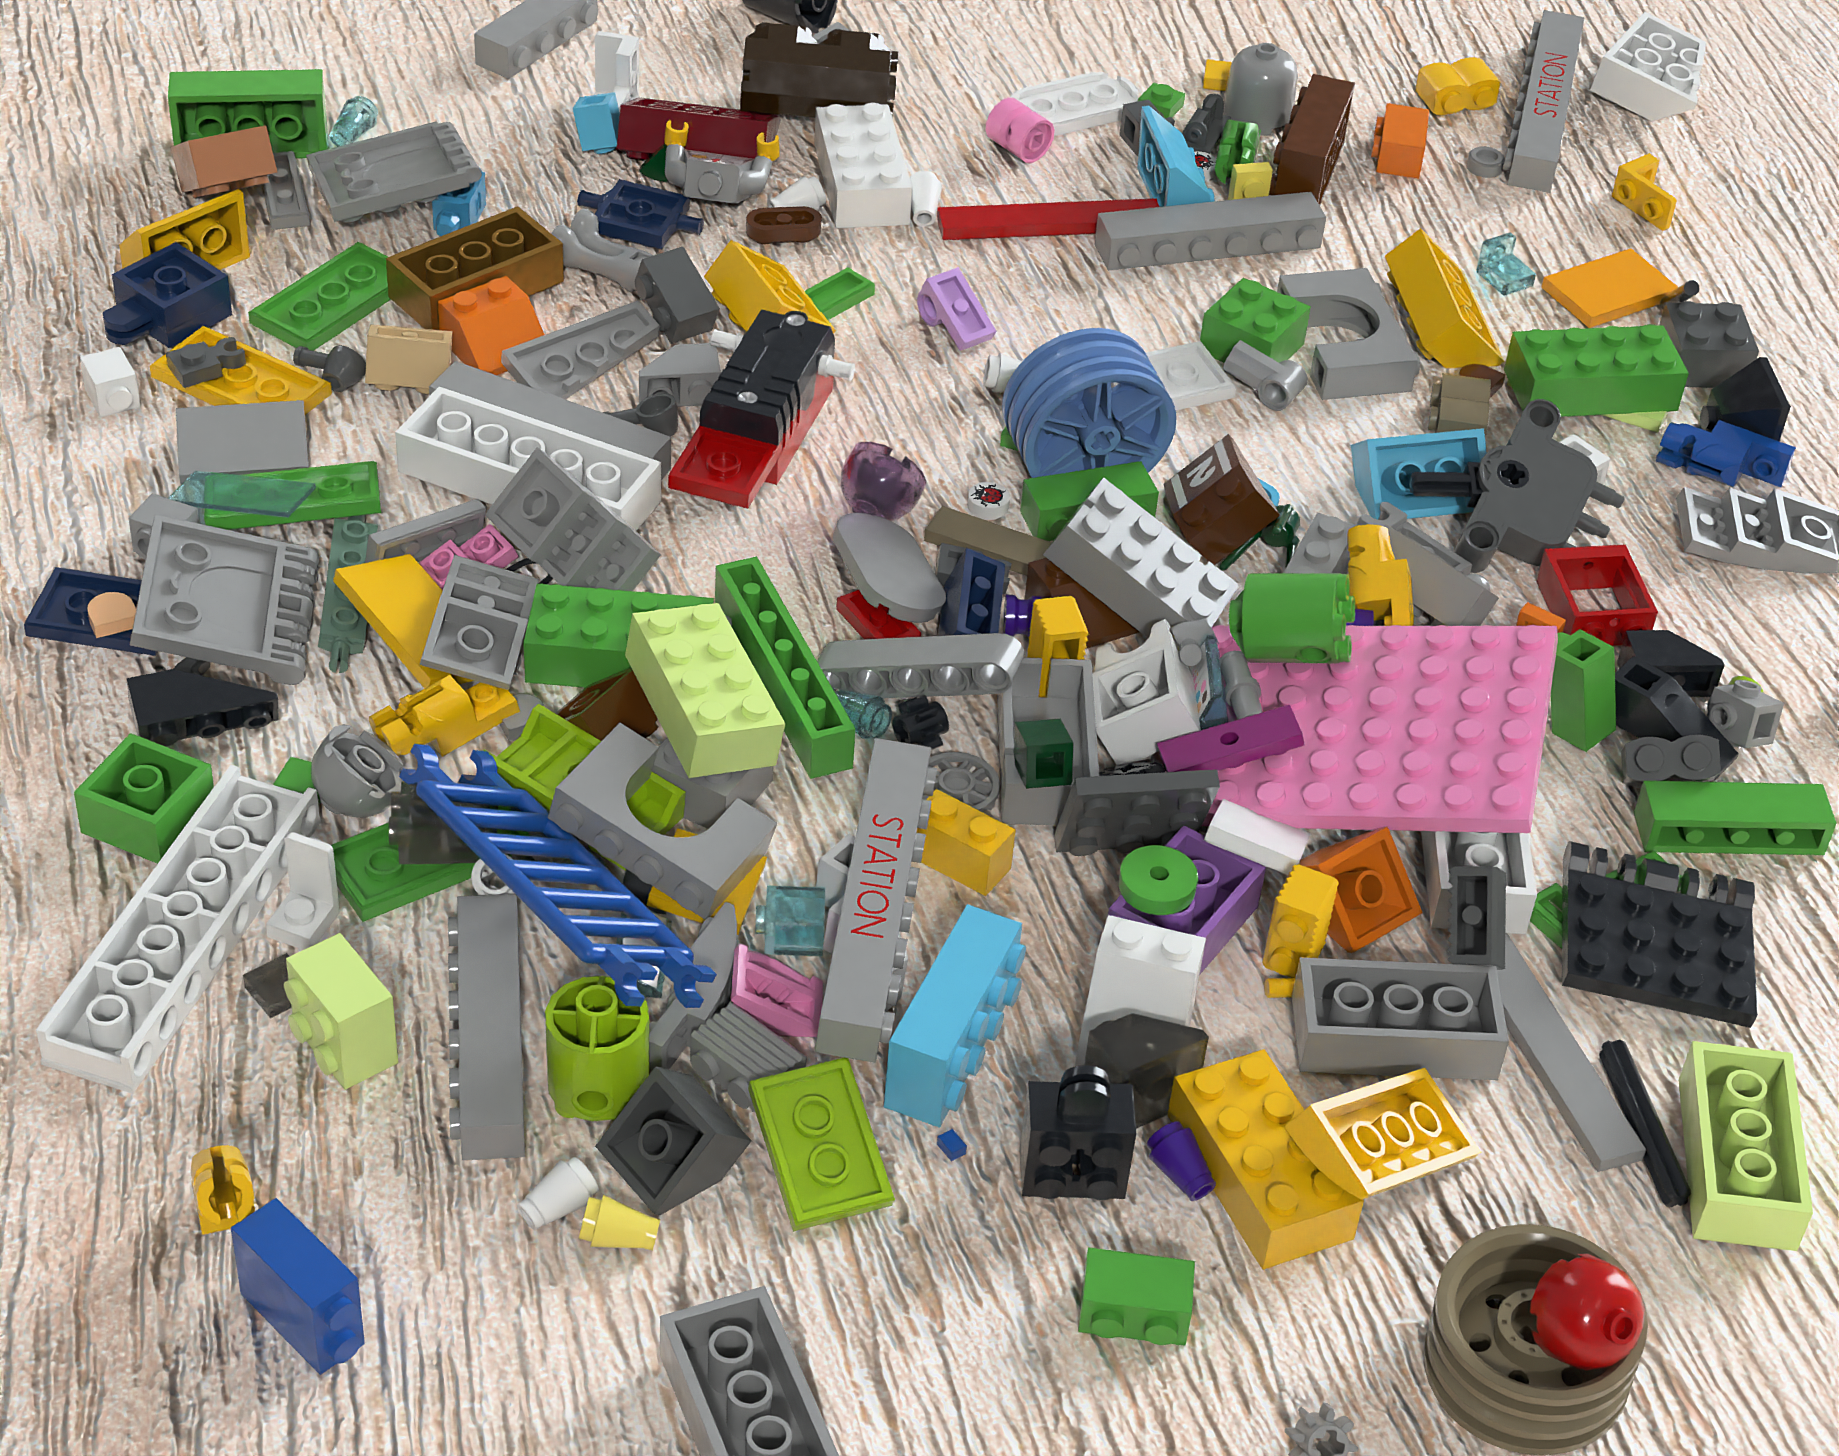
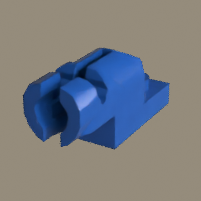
[1656,420,1796,488]

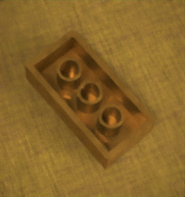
[386,206,564,330]

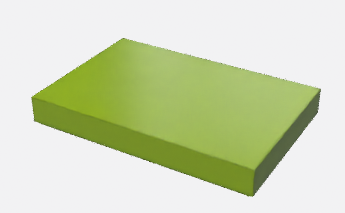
[748,1058,895,1232]

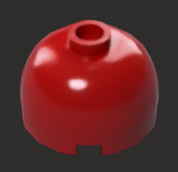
[1530,1253,1645,1370]

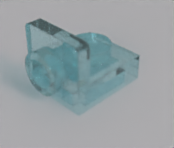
[1476,232,1536,296]

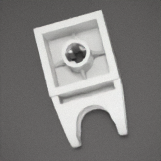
[1092,619,1201,765]

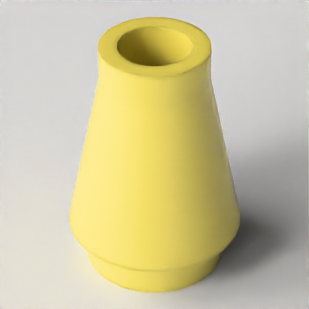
[578,1195,660,1251]

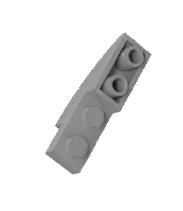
[649,902,737,1074]

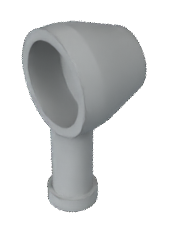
[1171,619,1219,667]

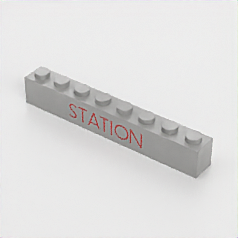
[1503,10,1585,193]
[815,738,937,1063]

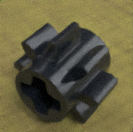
[892,695,949,750]

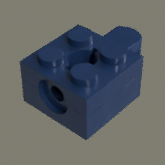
[102,242,232,348]

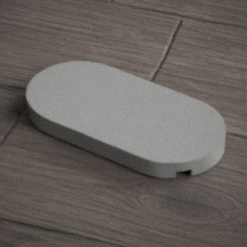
[833,513,946,623]

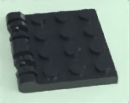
[1562,841,1758,1028]

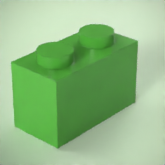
[1078,1247,1195,1346]

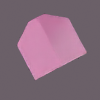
[731,944,823,1037]

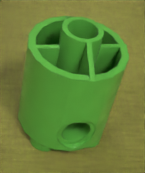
[1229,573,1355,663]

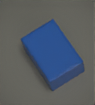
[937,1129,967,1161]

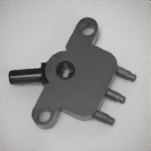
[1409,399,1625,573]

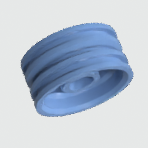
[1002,328,1176,478]

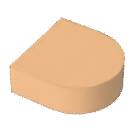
[87,592,136,638]

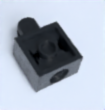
[1020,1065,1136,1200]

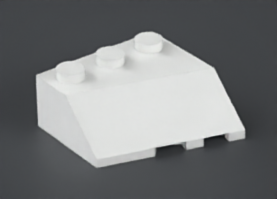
[1590,12,1706,121]

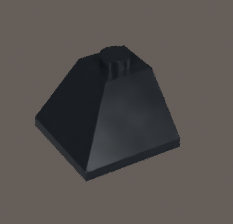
[1700,357,1791,442]

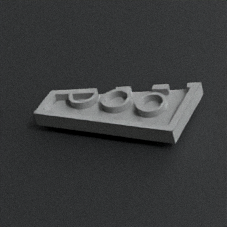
[501,300,660,399]

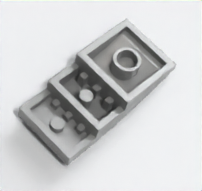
[485,447,661,591]
[1676,487,1839,573]
[420,555,539,690]

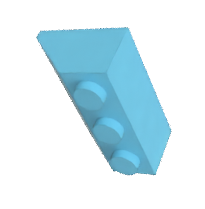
[1137,106,1215,207]
[1351,428,1487,520]

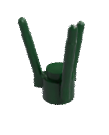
[1219,504,1300,571]

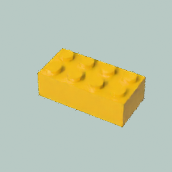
[1167,1049,1364,1270]

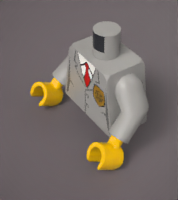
[664,120,780,203]

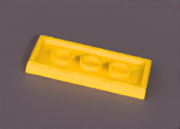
[150,326,332,415]
[333,554,474,689]

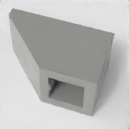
[639,343,721,407]

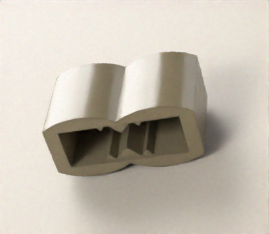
[1428,373,1491,437]

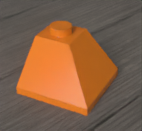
[1299,826,1423,953]

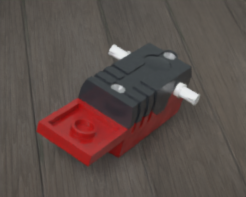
[668,309,855,509]

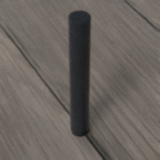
[1660,280,1700,309]

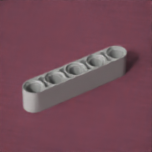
[817,633,1024,700]

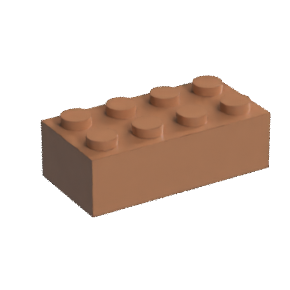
[171,125,277,198]

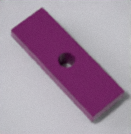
[1157,705,1305,772]

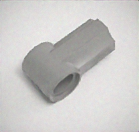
[1223,340,1308,411]

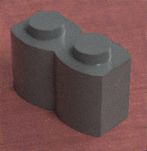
[1621,735,1721,788]

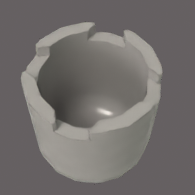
[1223,43,1298,136]

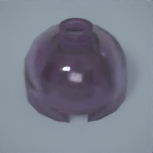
[840,441,927,521]

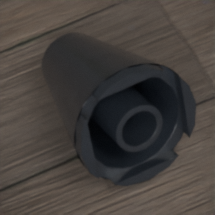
[742,0,838,34]

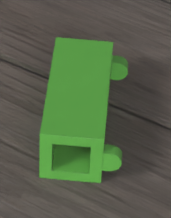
[1551,629,1616,752]

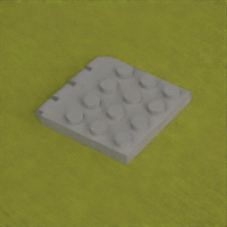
[306,121,482,222]

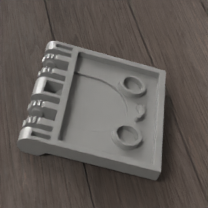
[130,514,319,685]

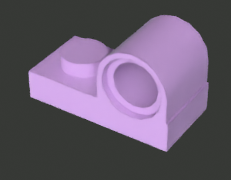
[917,267,997,351]

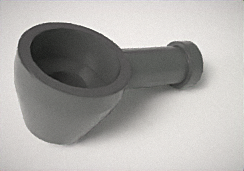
[293,345,366,392]
[602,393,678,437]

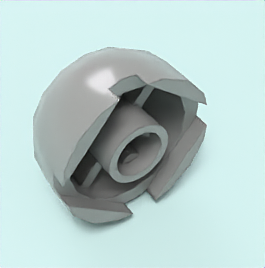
[311,724,408,818]

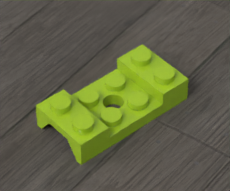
[483,704,686,871]

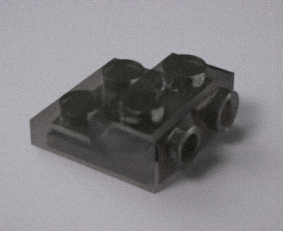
[389,781,498,864]

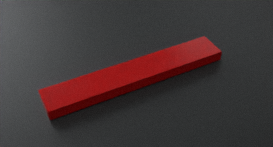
[937,198,1159,240]

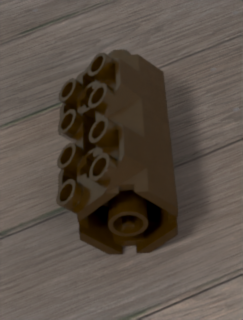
[740,22,899,119]

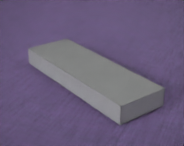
[261,151,310,230]
[365,499,486,563]

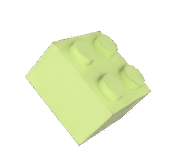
[284,933,398,1090]

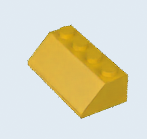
[1385,228,1505,368]

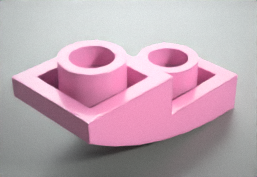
[419,524,519,590]

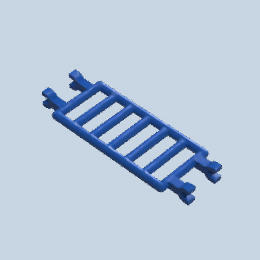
[399,744,717,1008]

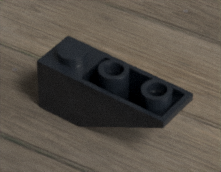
[1615,656,1739,781]
[126,669,279,747]

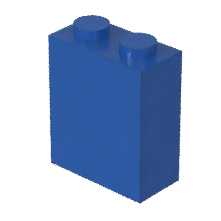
[231,1198,365,1375]

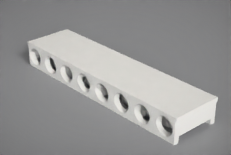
[36,765,321,1094]

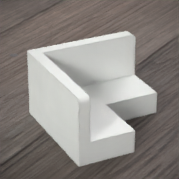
[594,31,639,112]

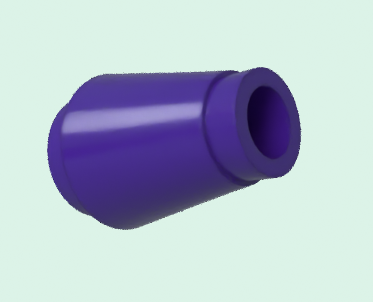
[1146,1121,1216,1201]

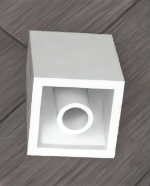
[1075,915,1206,1090]

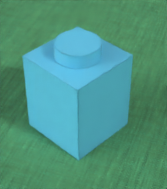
[572,92,620,154]

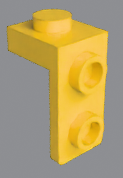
[1611,153,1677,231]

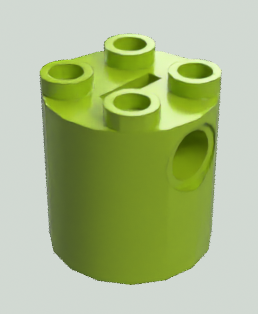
[545,976,649,1121]

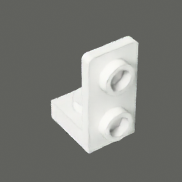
[266,832,340,950]

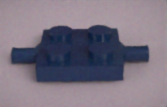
[577,179,704,249]

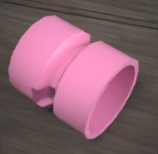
[985,98,1055,163]

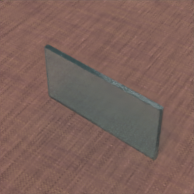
[168,470,316,518]

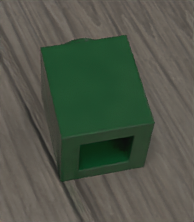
[1014,719,1074,789]

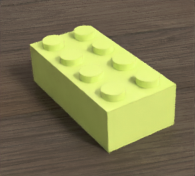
[625,603,785,778]
[1678,1041,1813,1251]

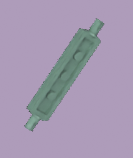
[318,515,378,673]

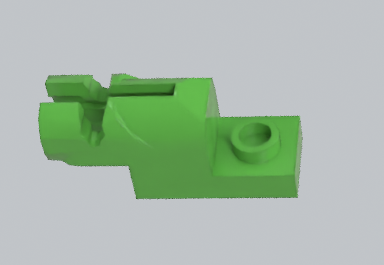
[1215,119,1261,184]

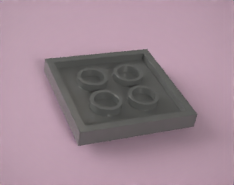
[1054,769,1220,856]

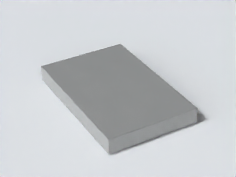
[176,400,309,484]

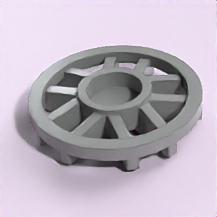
[923,752,1000,812]

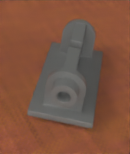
[1182,94,1231,154]

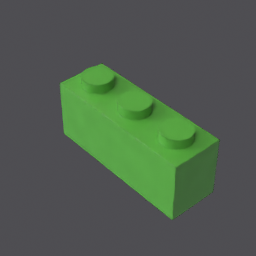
[1020,461,1159,541]

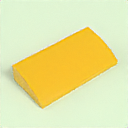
[1284,1068,1482,1200]

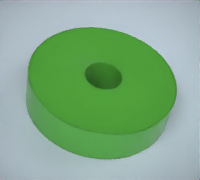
[1118,845,1198,915]

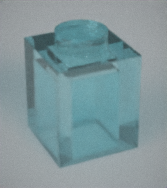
[755,886,825,956]

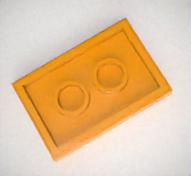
[1541,248,1678,328]

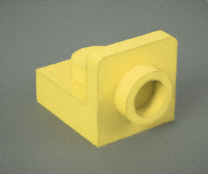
[1228,162,1273,200]

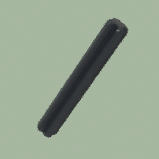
[1599,1039,1691,1207]

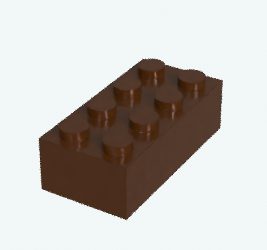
[1269,74,1355,206]

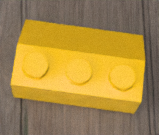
[119,189,250,270]
[704,240,836,334]

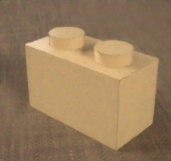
[365,324,453,394]

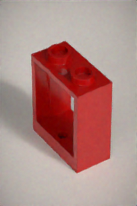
[1536,544,1658,646]

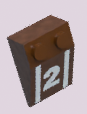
[1163,434,1280,565]

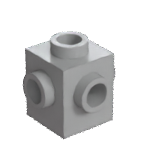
[1707,680,1784,748]

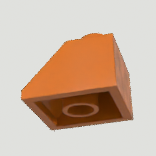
[438,276,545,375]

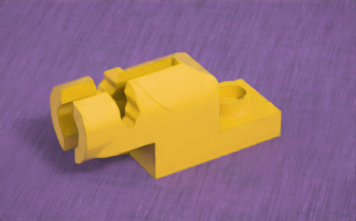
[1347,524,1414,626]
[369,675,520,757]
[190,1145,255,1235]

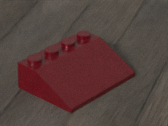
[617,97,781,159]

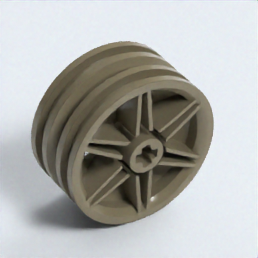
[1423,1224,1648,1455]

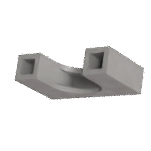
[1277,268,1420,400]
[548,723,777,920]

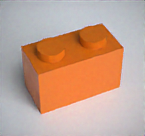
[1371,103,1430,179]

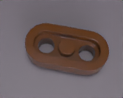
[746,206,822,244]

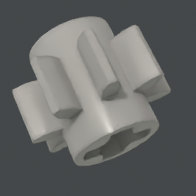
[1285,1402,1358,1456]

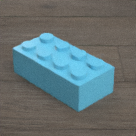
[884,904,1026,1128]

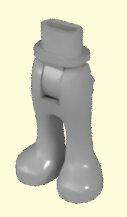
[551,208,654,292]

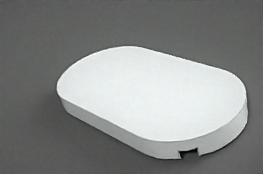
[1010,72,1139,136]

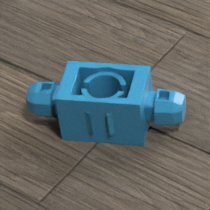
[432,168,486,236]

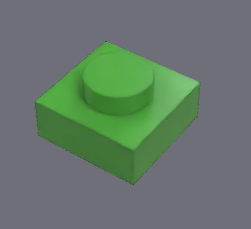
[1138,83,1185,118]

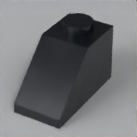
[1617,630,1725,697]

